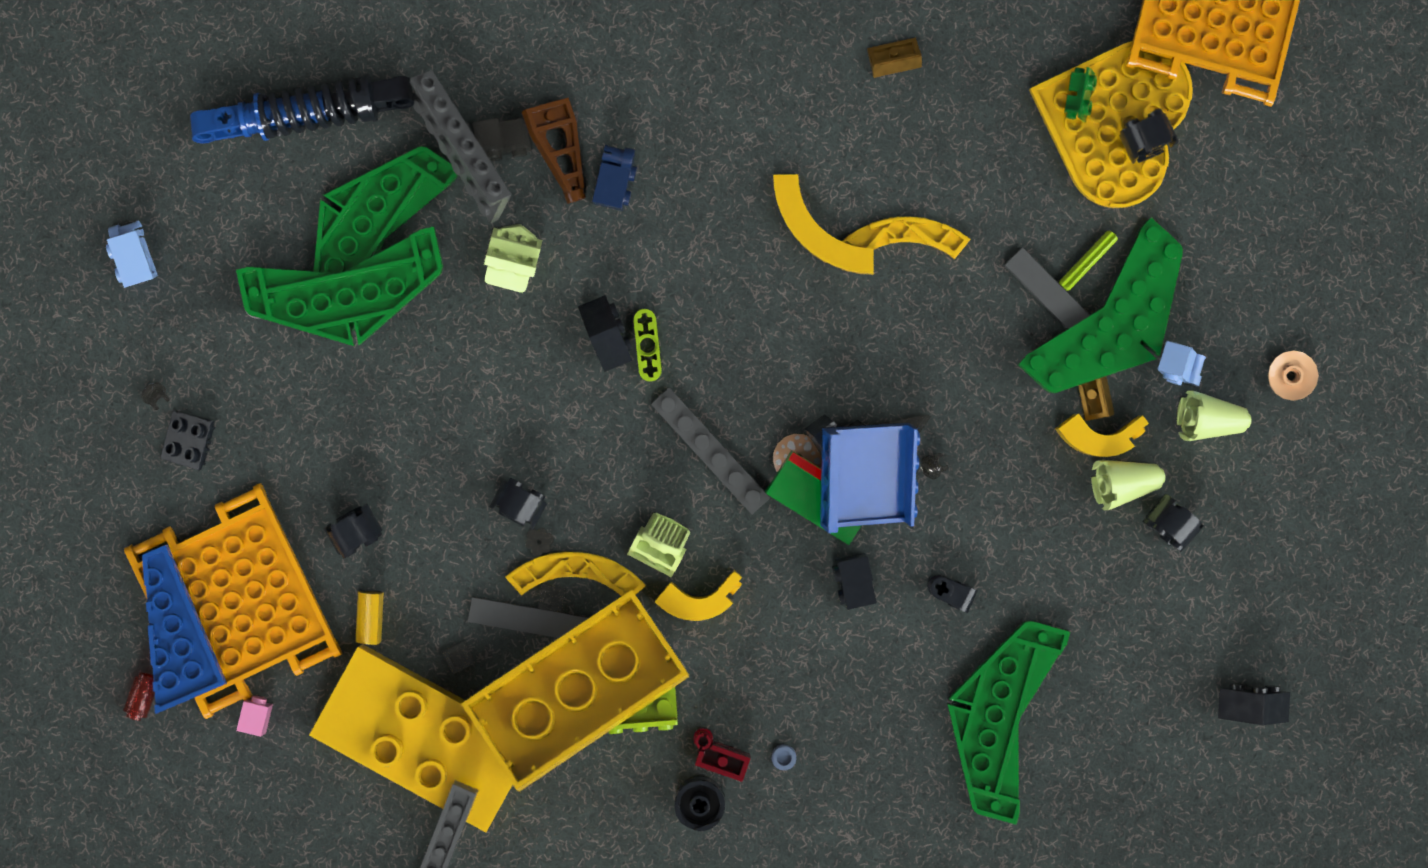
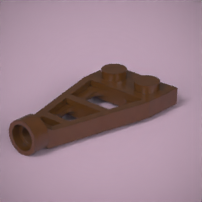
[522,98,586,204]

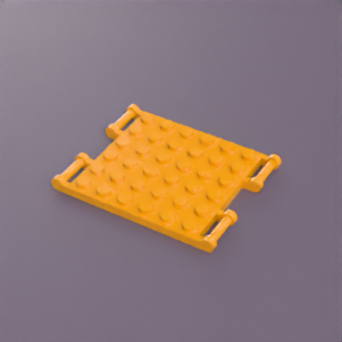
[1126,0,1300,107]
[124,483,342,719]

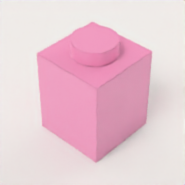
[236,696,273,737]

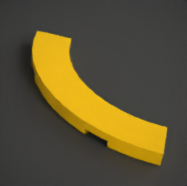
[773,174,874,275]
[842,217,971,259]
[505,552,646,596]

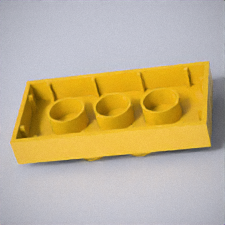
[461,590,689,792]
[309,644,513,832]

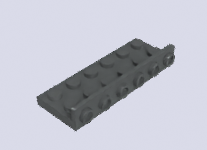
[410,70,512,224]

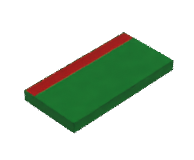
[765,450,862,545]

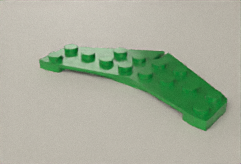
[314,147,458,331]
[1017,218,1183,393]
[236,227,443,346]
[947,620,1070,825]

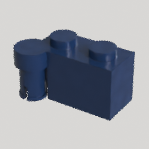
[592,144,637,211]

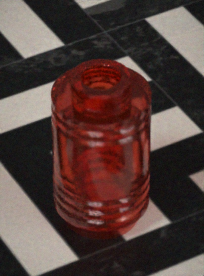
[123,672,155,721]

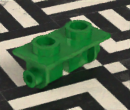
[1064,67,1097,122]

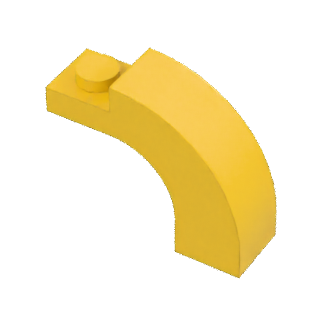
[1055,413,1149,457]
[655,570,742,621]

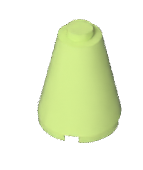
[1177,390,1251,441]
[1091,460,1165,510]

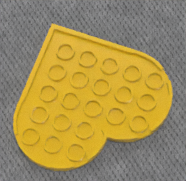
[1029,41,1193,208]

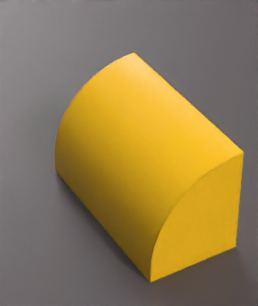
[355,591,384,645]

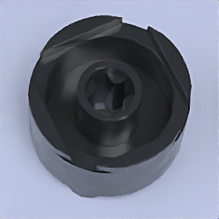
[1119,108,1179,164]
[489,478,547,531]
[1142,494,1204,552]
[323,503,383,558]
[675,776,725,831]

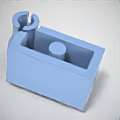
[106,221,158,288]
[1158,341,1206,386]

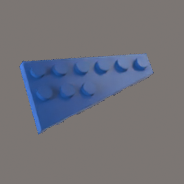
[142,545,227,714]

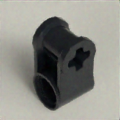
[927,575,978,613]

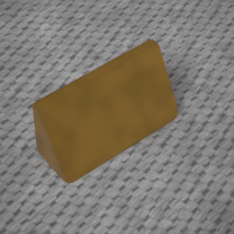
[867,38,922,78]
[1078,376,1115,421]

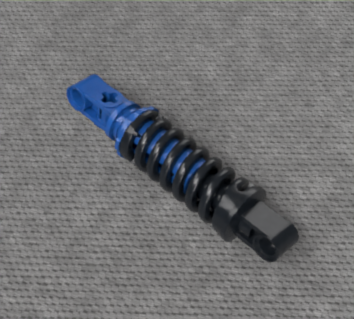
[190,74,414,143]

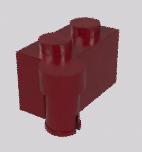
[693,727,751,782]

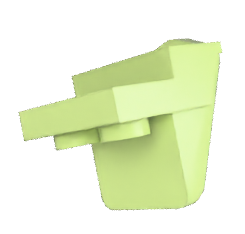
[484,224,542,292]
[627,513,690,577]

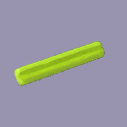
[1059,230,1118,291]

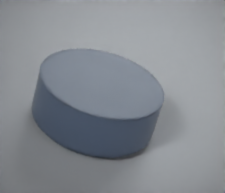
[771,744,796,770]

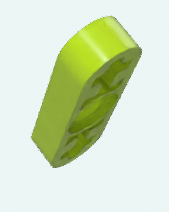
[634,309,662,382]

